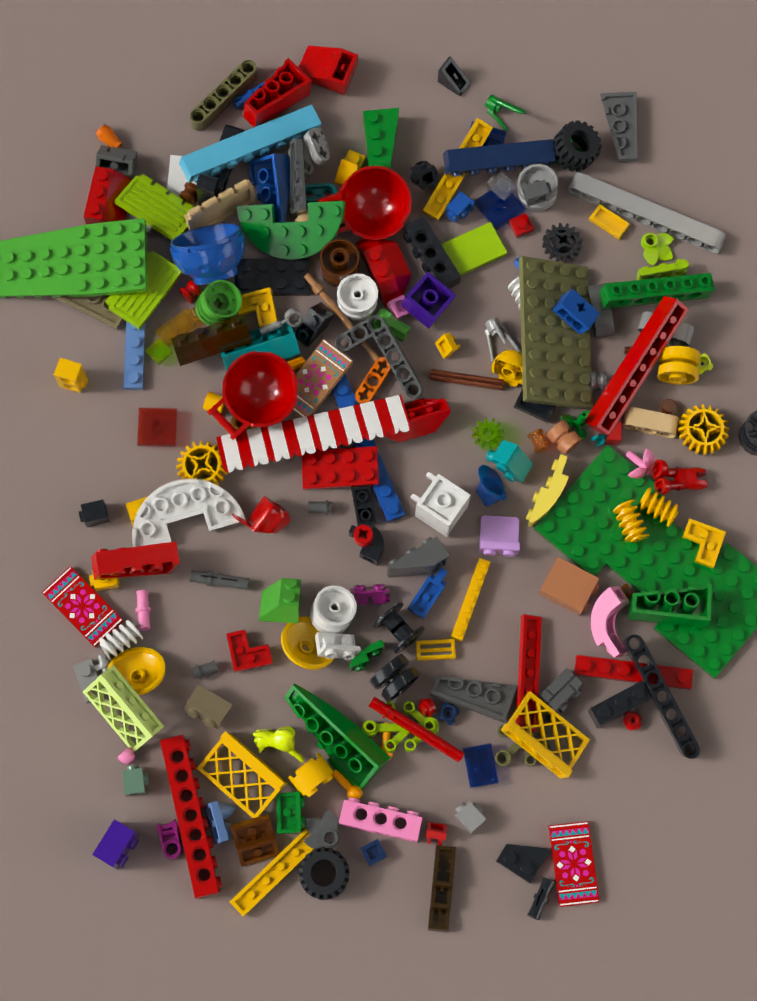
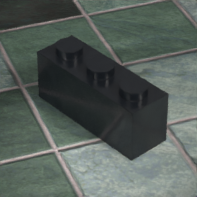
[588,681,652,728]

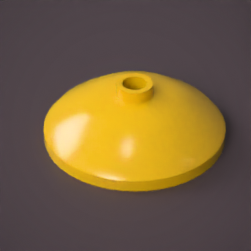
[281,616,334,670]
[107,647,166,695]

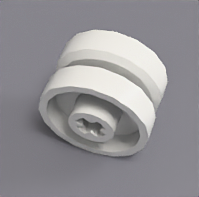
[337,273,378,321]
[310,585,357,634]

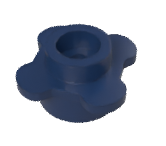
[437,702,460,725]

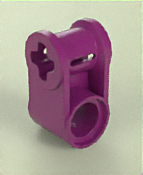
[156,819,183,860]

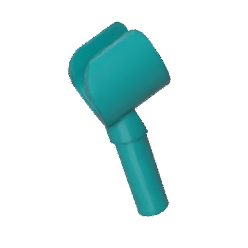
[590,430,613,448]

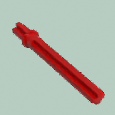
[368,697,464,762]

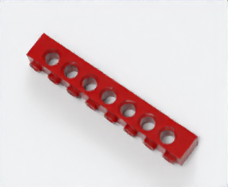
[160,734,223,899]

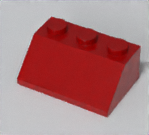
[83,166,132,225]

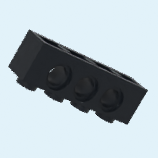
[403,216,461,289]

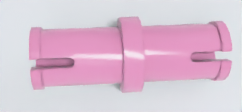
[135,590,151,631]

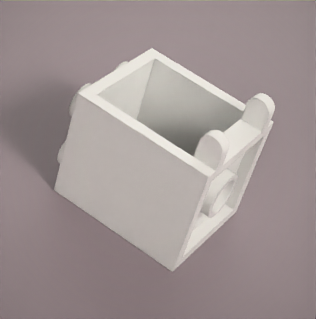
[410,472,471,537]

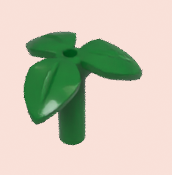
[561,411,591,440]

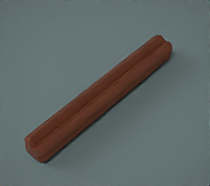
[430,369,504,390]

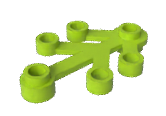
[362,701,439,753]

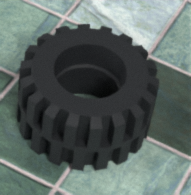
[553,120,602,172]
[299,847,350,900]

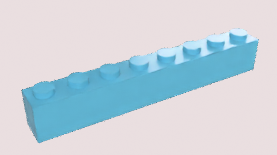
[179,105,322,183]

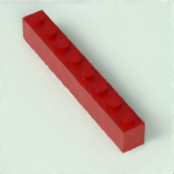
[584,296,689,436]

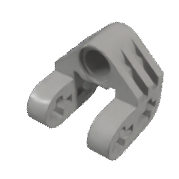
[288,128,330,179]

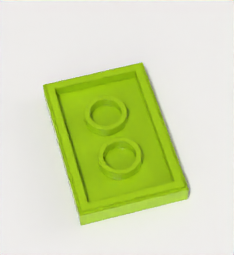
[441,222,507,276]

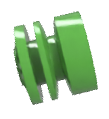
[195,280,242,326]

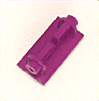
[350,584,390,605]

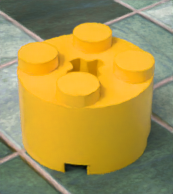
[288,753,334,797]

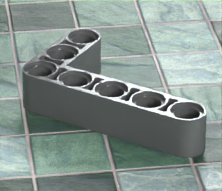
[335,315,424,398]

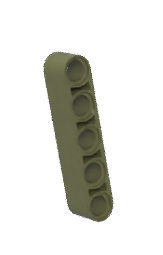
[190,60,257,131]

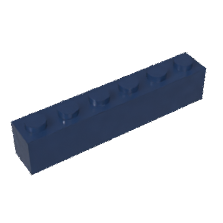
[443,139,556,177]

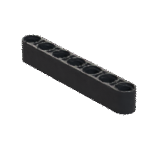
[624,634,700,759]

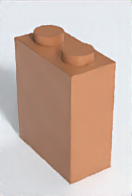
[538,557,600,616]

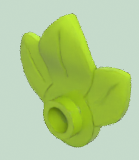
[641,233,674,266]

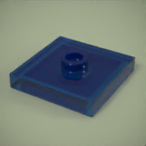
[474,181,525,231]

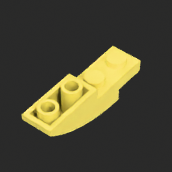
[526,454,569,527]

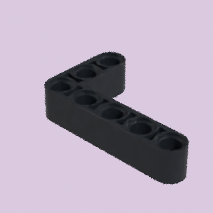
[196,124,244,205]

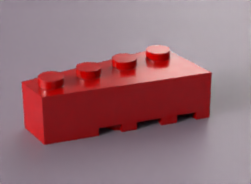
[243,58,312,127]
[91,541,180,580]

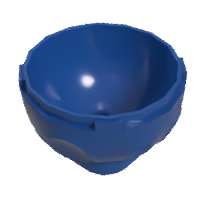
[170,223,245,285]

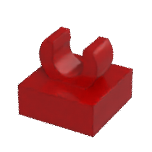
[425,821,447,845]

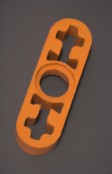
[355,357,391,404]

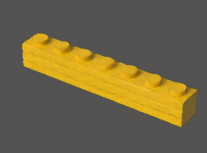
[451,558,491,642]

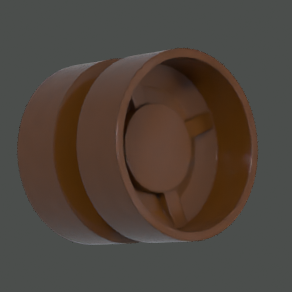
[320,239,359,287]

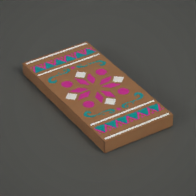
[293,339,354,417]

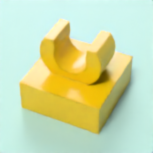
[435,332,460,359]

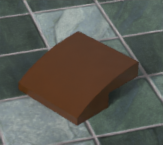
[230,814,279,867]

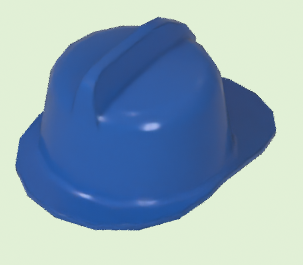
[476,465,507,507]

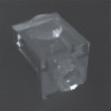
[486,172,517,201]

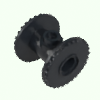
[373,602,425,654]

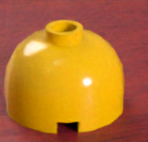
[491,349,523,387]

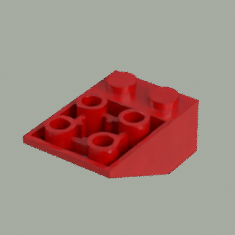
[299,45,358,95]

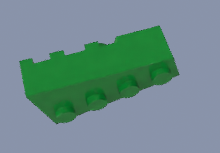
[363,108,399,169]
[628,584,712,628]

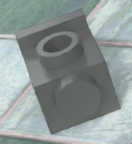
[522,180,552,207]

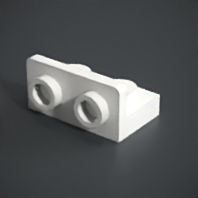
[315,632,361,660]

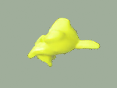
[253,726,305,763]

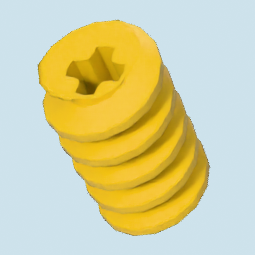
[638,487,681,527]
[613,500,649,543]

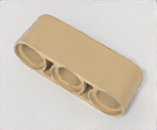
[622,407,679,438]

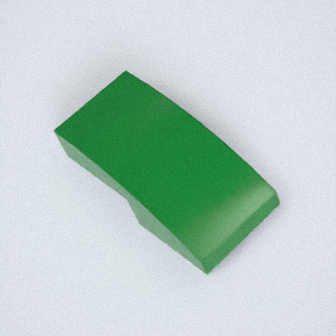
[349,639,385,672]

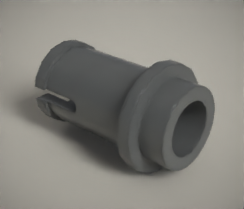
[308,500,332,515]
[192,660,218,680]

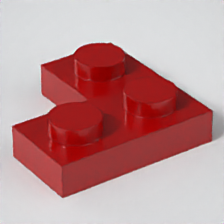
[226,630,273,673]

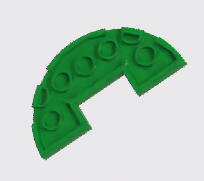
[237,201,345,260]

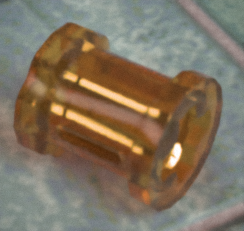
[527,429,550,453]

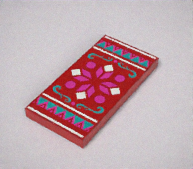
[42,566,124,648]
[548,821,599,907]

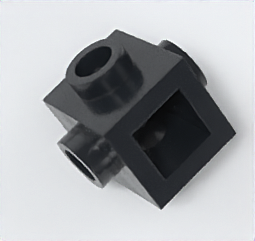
[410,161,439,190]

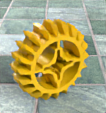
[677,404,730,455]
[176,441,227,486]

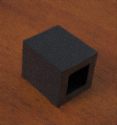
[79,499,110,527]

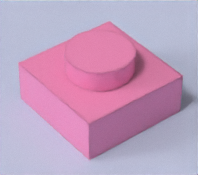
[387,295,410,319]

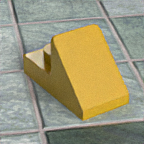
[334,149,366,186]

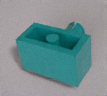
[486,440,533,483]

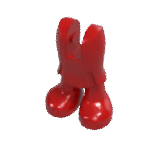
[653,459,708,495]

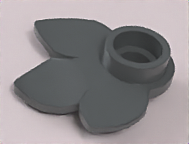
[304,810,340,849]

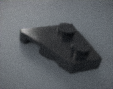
[495,844,550,884]

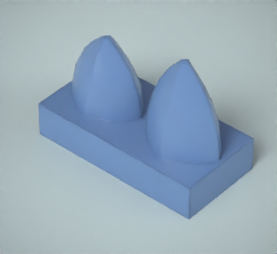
[204,801,236,845]

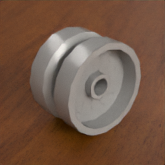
[517,164,558,212]

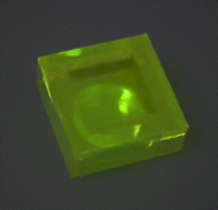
[145,338,172,365]

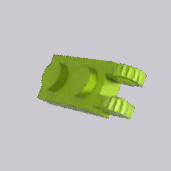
[636,259,689,280]

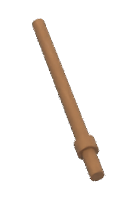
[304,273,380,361]

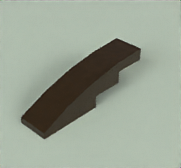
[428,845,456,933]

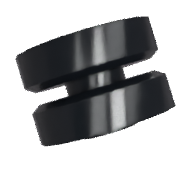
[370,654,420,703]

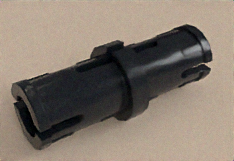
[527,878,555,920]

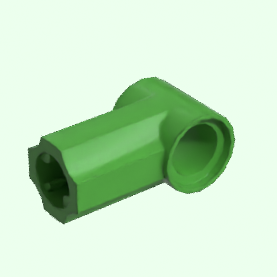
[373,309,411,342]

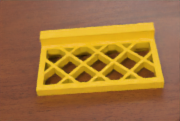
[501,691,590,779]
[196,731,288,818]

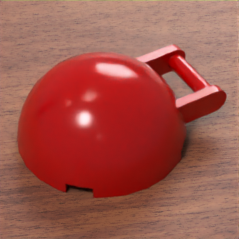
[318,166,412,240]
[207,351,298,440]

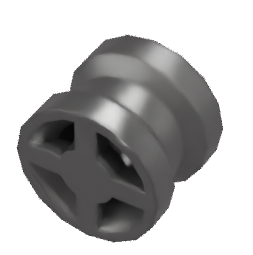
[590,371,607,390]

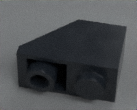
[295,302,335,347]

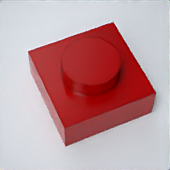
[509,213,534,238]

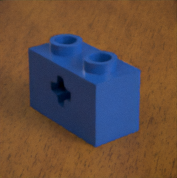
[552,289,600,334]

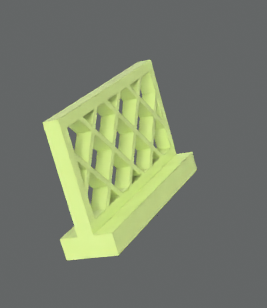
[83,665,164,752]

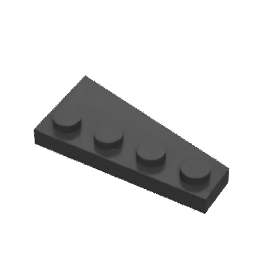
[600,92,638,162]
[289,138,307,215]
[430,675,518,723]

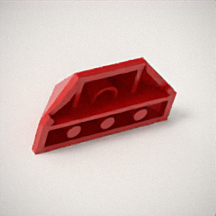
[355,239,411,307]
[385,398,451,442]

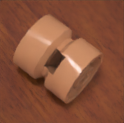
[546,419,582,455]

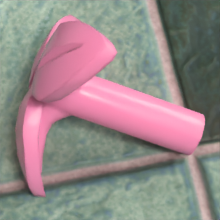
[626,449,654,479]

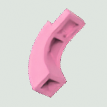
[591,586,630,658]

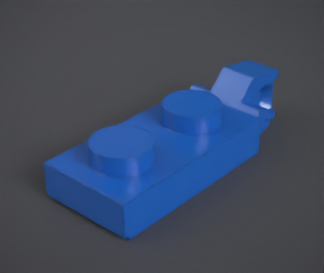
[407,567,448,620]

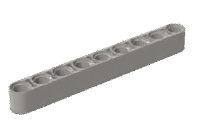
[568,172,726,254]

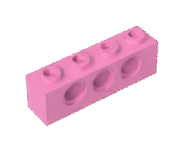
[339,797,422,843]

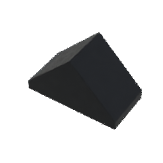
[437,57,471,96]

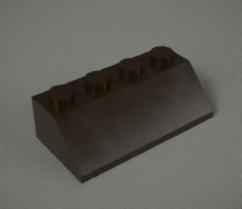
[171,315,252,366]

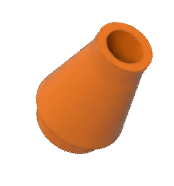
[96,124,123,148]

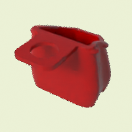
[232,495,291,533]

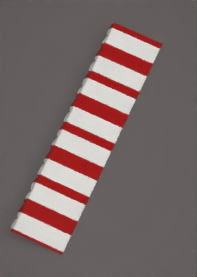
[216,395,411,473]

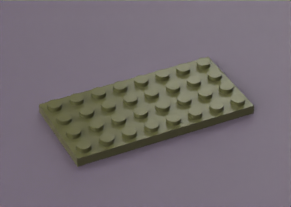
[519,256,593,410]

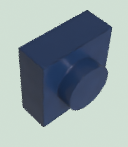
[360,839,387,867]

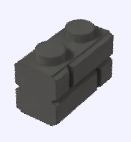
[96,145,138,177]
[539,668,584,713]

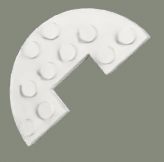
[132,478,246,547]

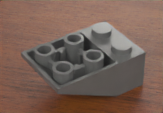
[387,536,450,577]

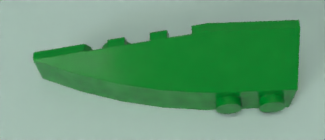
[284,684,391,790]

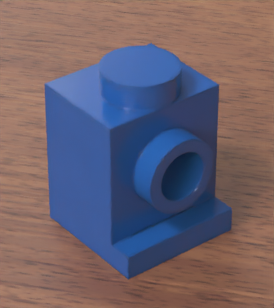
[446,191,475,223]

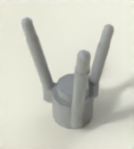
[484,318,522,362]

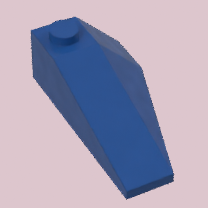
[248,153,290,223]

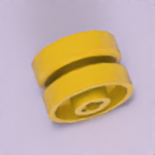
[657,346,700,385]

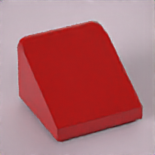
[605,422,622,445]

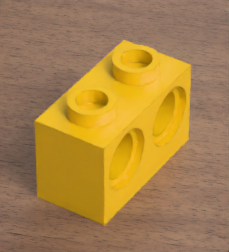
[53,358,88,393]

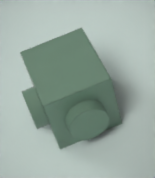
[122,765,149,796]

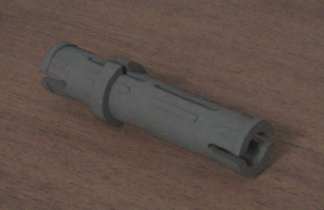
[190,570,249,590]

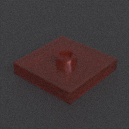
[137,408,177,447]

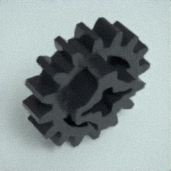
[542,223,583,263]

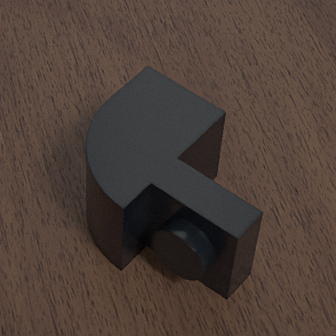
[349,525,384,565]

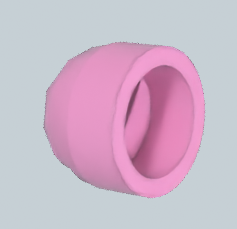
[118,747,135,765]

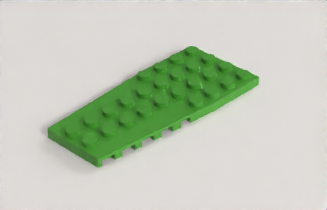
[0,218,148,299]

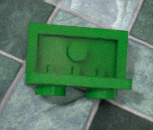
[276,791,305,834]

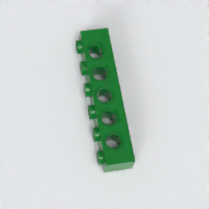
[599,273,715,309]

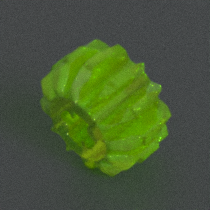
[472,418,504,450]

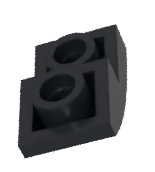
[351,486,377,525]

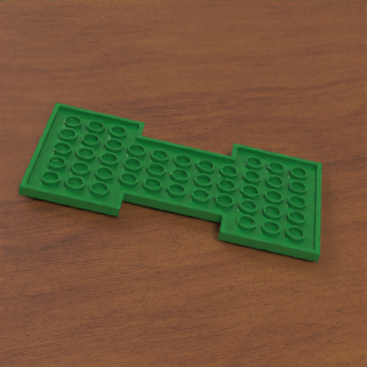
[534,445,757,679]

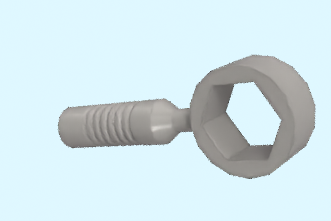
[259,308,303,336]

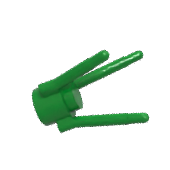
[485,94,526,131]

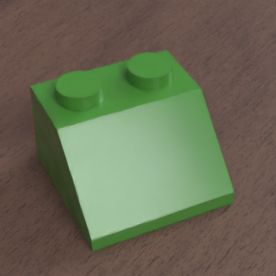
[259,578,301,623]

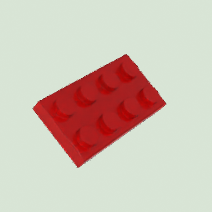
[302,446,379,490]

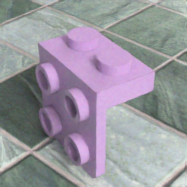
[479,515,520,557]

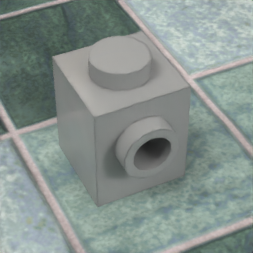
[454,802,486,834]

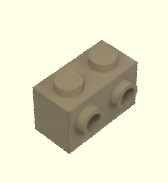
[184,684,232,730]

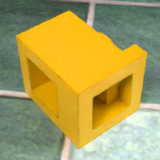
[89,570,120,591]

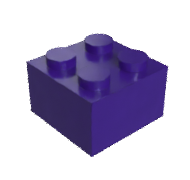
[400,271,456,329]
[92,819,139,870]

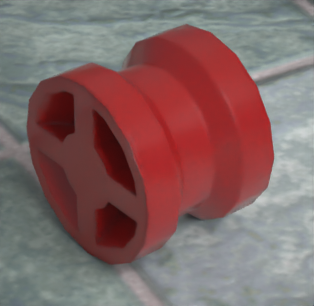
[179,280,202,304]
[354,525,373,547]

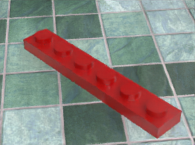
[516,614,542,733]
[574,655,693,690]

